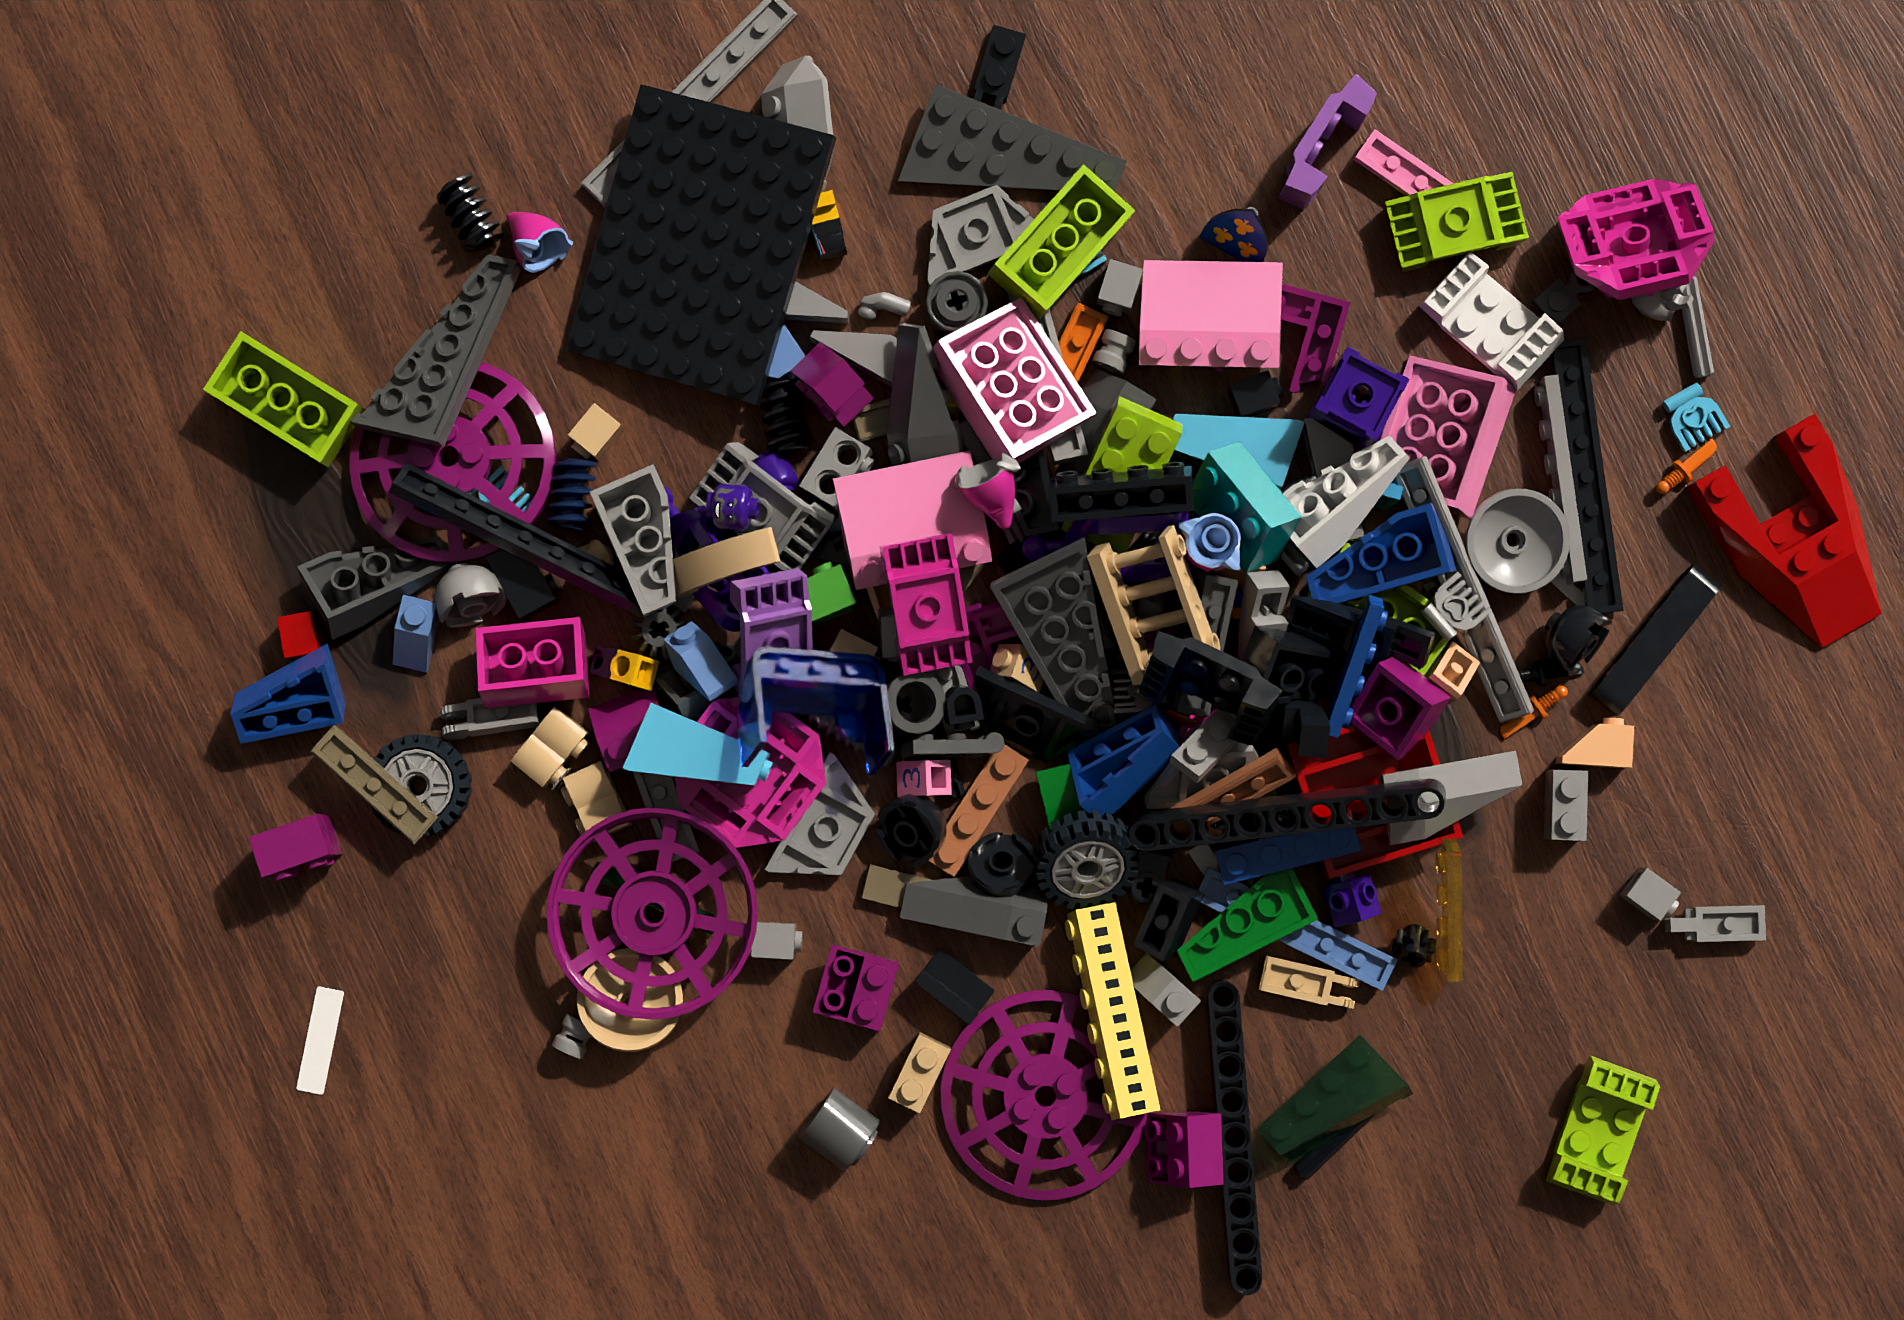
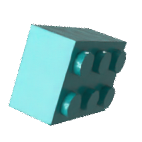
[1193,442,1302,574]

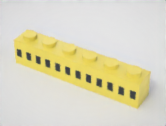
[1065,902,1160,1120]

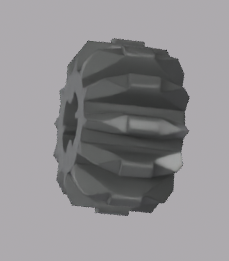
[631,605,689,660]

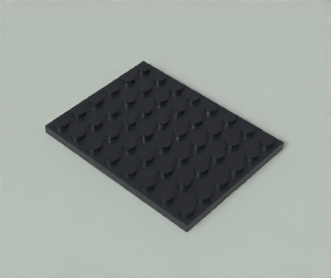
[565,84,837,406]

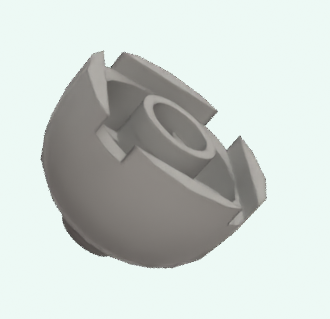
[434,563,507,628]

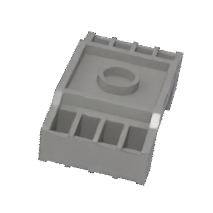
[689,442,835,571]

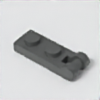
[901,732,1005,759]

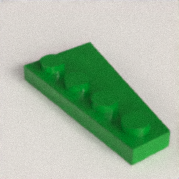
[1177,868,1318,982]

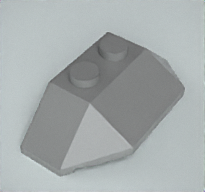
[761,55,835,192]

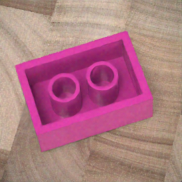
[476,617,589,709]

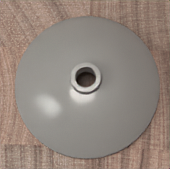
[1466,488,1570,593]

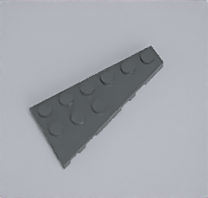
[898,84,1127,192]
[350,254,522,448]
[990,537,1118,744]

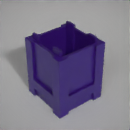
[1306,346,1410,450]

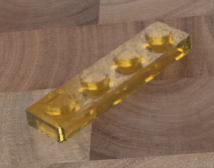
[1435,838,1463,982]

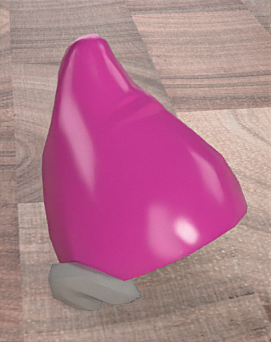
[954,453,1021,530]

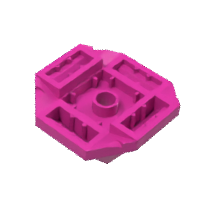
[1558,179,1714,300]
[675,697,826,848]

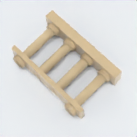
[1087,525,1220,686]

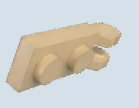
[1258,955,1360,1009]

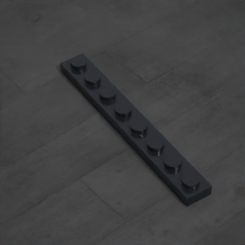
[1550,338,1624,614]
[389,463,643,618]

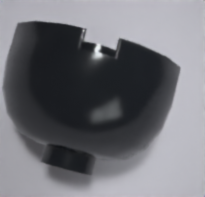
[1545,605,1612,676]
[875,794,947,866]

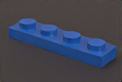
[1327,595,1388,738]
[1215,827,1362,885]

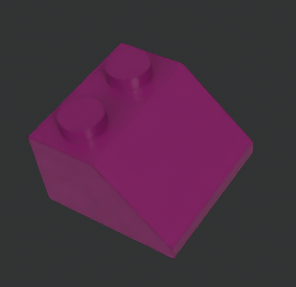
[1351,657,1451,760]
[588,684,662,774]

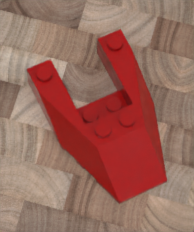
[1686,414,1882,648]

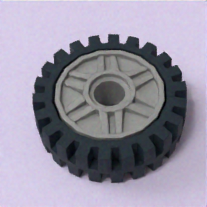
[368,734,472,837]
[1033,810,1139,909]

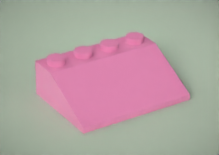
[1139,260,1283,368]
[933,297,1096,464]
[1380,355,1516,519]
[833,451,992,590]

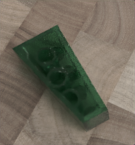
[1257,1035,1413,1164]

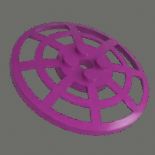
[349,362,557,563]
[546,807,758,1020]
[941,990,1148,1200]

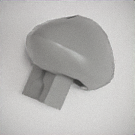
[1630,285,1694,321]

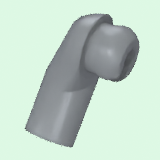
[858,292,911,320]

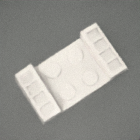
[1419,252,1564,390]

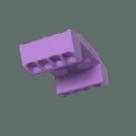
[1278,74,1377,209]
[730,568,813,706]

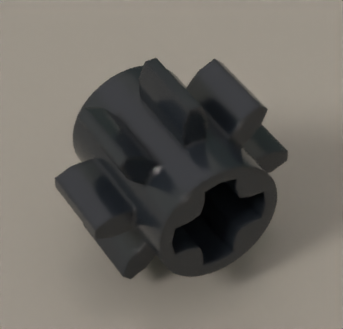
[1392,924,1437,968]

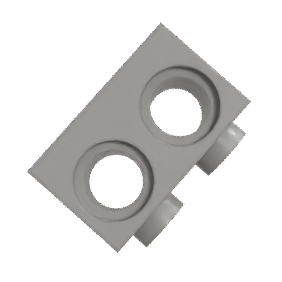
[799,427,874,512]

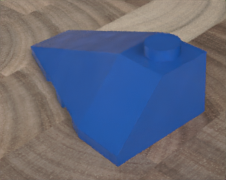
[1306,503,1457,604]

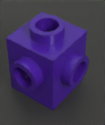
[1323,872,1382,927]

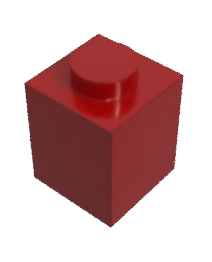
[277,611,324,661]

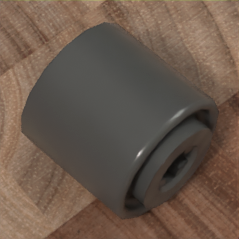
[925,271,988,338]
[871,672,946,737]
[797,1087,879,1171]

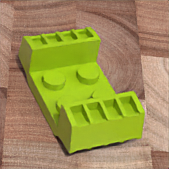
[1385,172,1529,272]
[1546,1055,1660,1205]

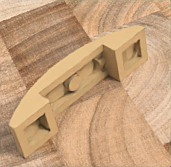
[673,527,780,599]

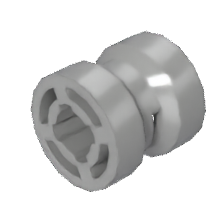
[1092,329,1136,375]
[552,1013,592,1059]

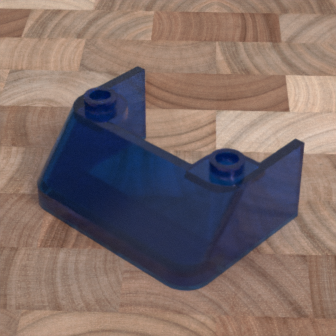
[737,647,895,775]

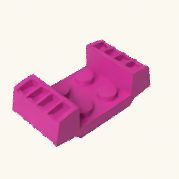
[879,533,973,676]

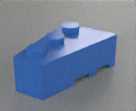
[230,644,346,744]
[1067,704,1182,818]

